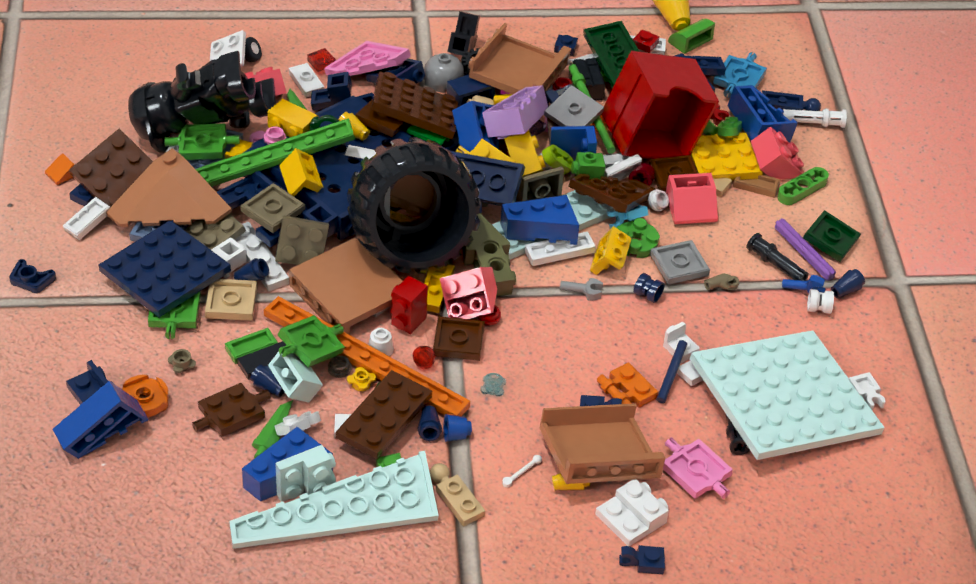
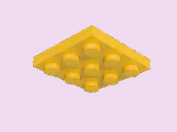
[691,133,763,180]

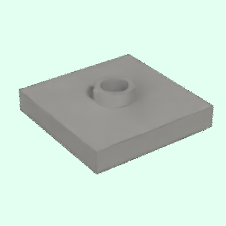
[544,85,604,127]
[650,240,710,285]

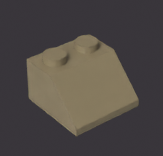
[515,167,564,202]

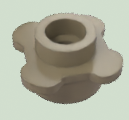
[168,349,196,373]

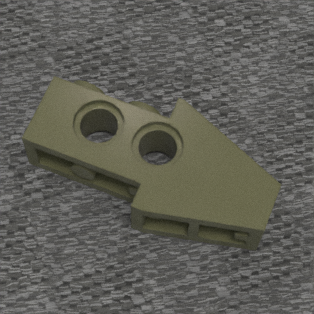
[462,213,516,297]

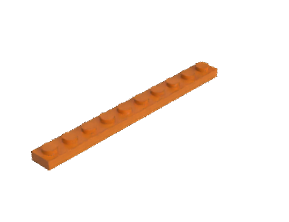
[264,296,470,417]

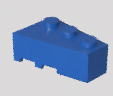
[452,101,499,153]
[52,381,149,459]

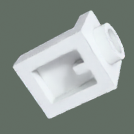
[663,322,700,363]

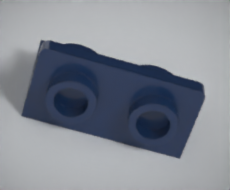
[66,360,114,405]

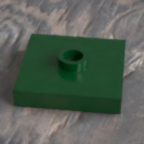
[803,210,861,262]

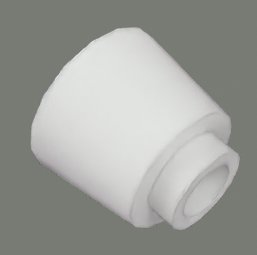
[368,328,394,356]

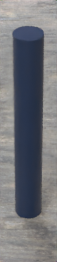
[656,340,688,403]

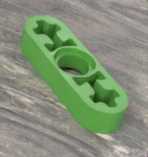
[777,167,829,205]

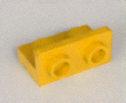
[590,226,631,275]

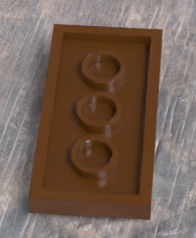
[336,370,432,460]

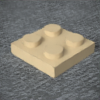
[205,279,257,321]

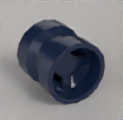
[633,273,665,303]

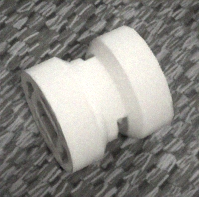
[807,289,834,314]

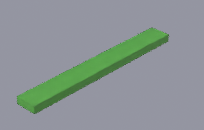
[195,118,355,187]

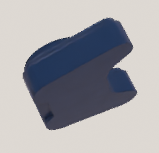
[9,259,56,293]

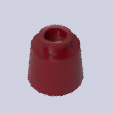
[629,163,655,186]

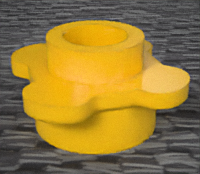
[347,367,376,391]

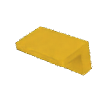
[280,148,323,197]

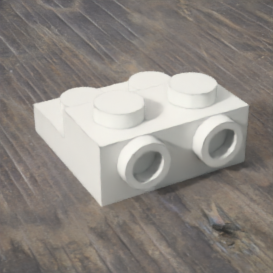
[595,479,669,546]

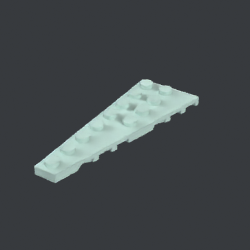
[229,451,439,549]

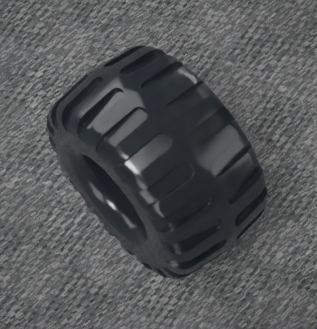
[347,137,482,274]

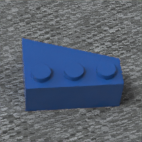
[727,85,798,142]
[500,195,579,245]
[242,427,333,502]

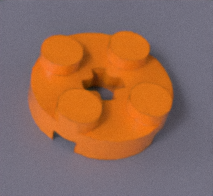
[122,375,169,417]

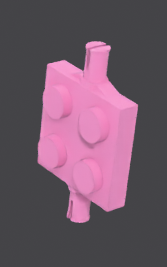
[663,437,733,499]

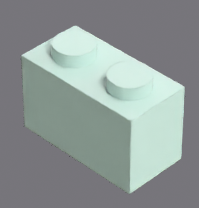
[268,352,323,403]

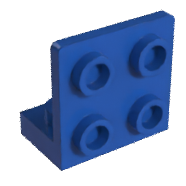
[550,126,597,161]

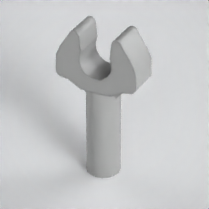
[560,278,603,301]

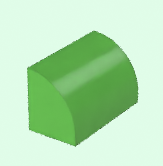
[668,19,715,54]

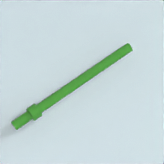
[569,64,616,154]

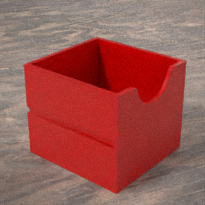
[602,51,719,159]

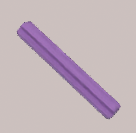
[775,218,836,281]

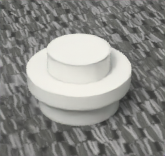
[648,189,669,212]

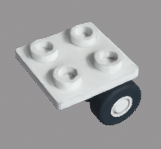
[210,30,262,67]

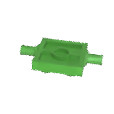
[165,123,240,160]
[148,292,201,339]
[278,315,345,367]

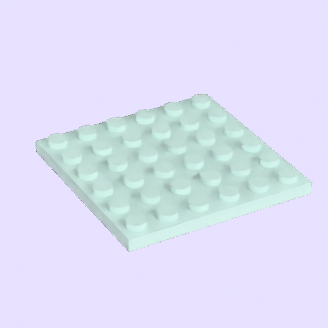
[690,330,885,460]

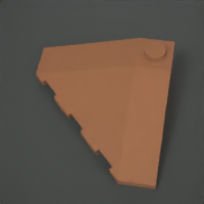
[106,148,232,227]

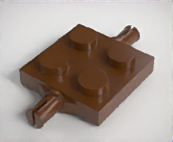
[192,383,271,437]

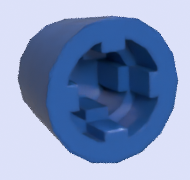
[443,414,472,442]

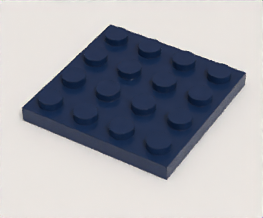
[98,221,231,318]

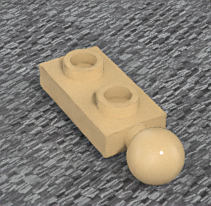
[430,463,485,527]

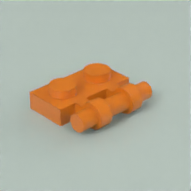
[597,362,658,408]

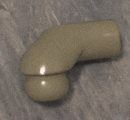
[704,273,739,291]

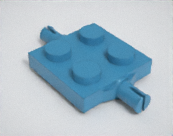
[713,52,767,98]

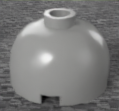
[424,53,464,93]

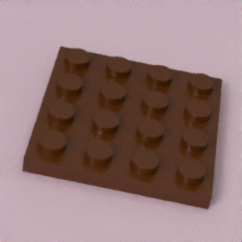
[371,72,458,139]

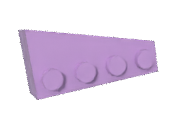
[482,85,548,139]

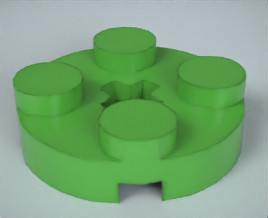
[617,218,660,258]

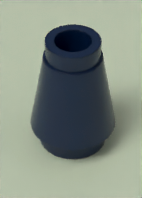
[234,258,269,281]
[831,269,865,298]
[250,364,285,397]
[418,406,442,441]

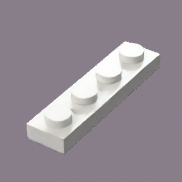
[235,222,289,292]

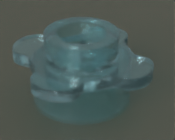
[480,373,506,396]

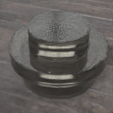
[328,355,352,378]

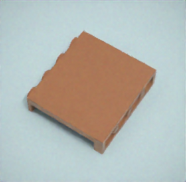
[468,23,571,94]
[289,237,403,335]
[539,403,665,484]

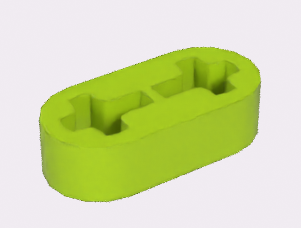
[542,145,573,175]

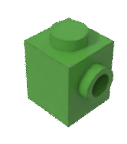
[571,152,606,179]

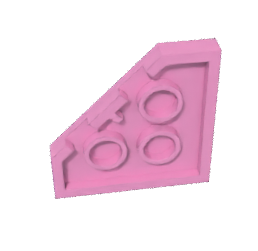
[324,41,411,76]

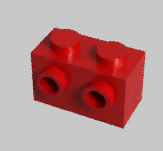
[391,276,428,335]

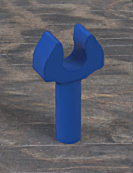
[782,275,826,293]

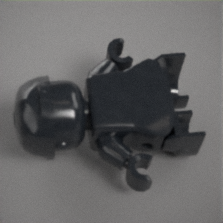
[128,50,276,153]

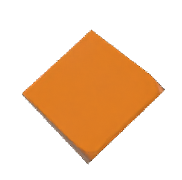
[45,154,74,185]

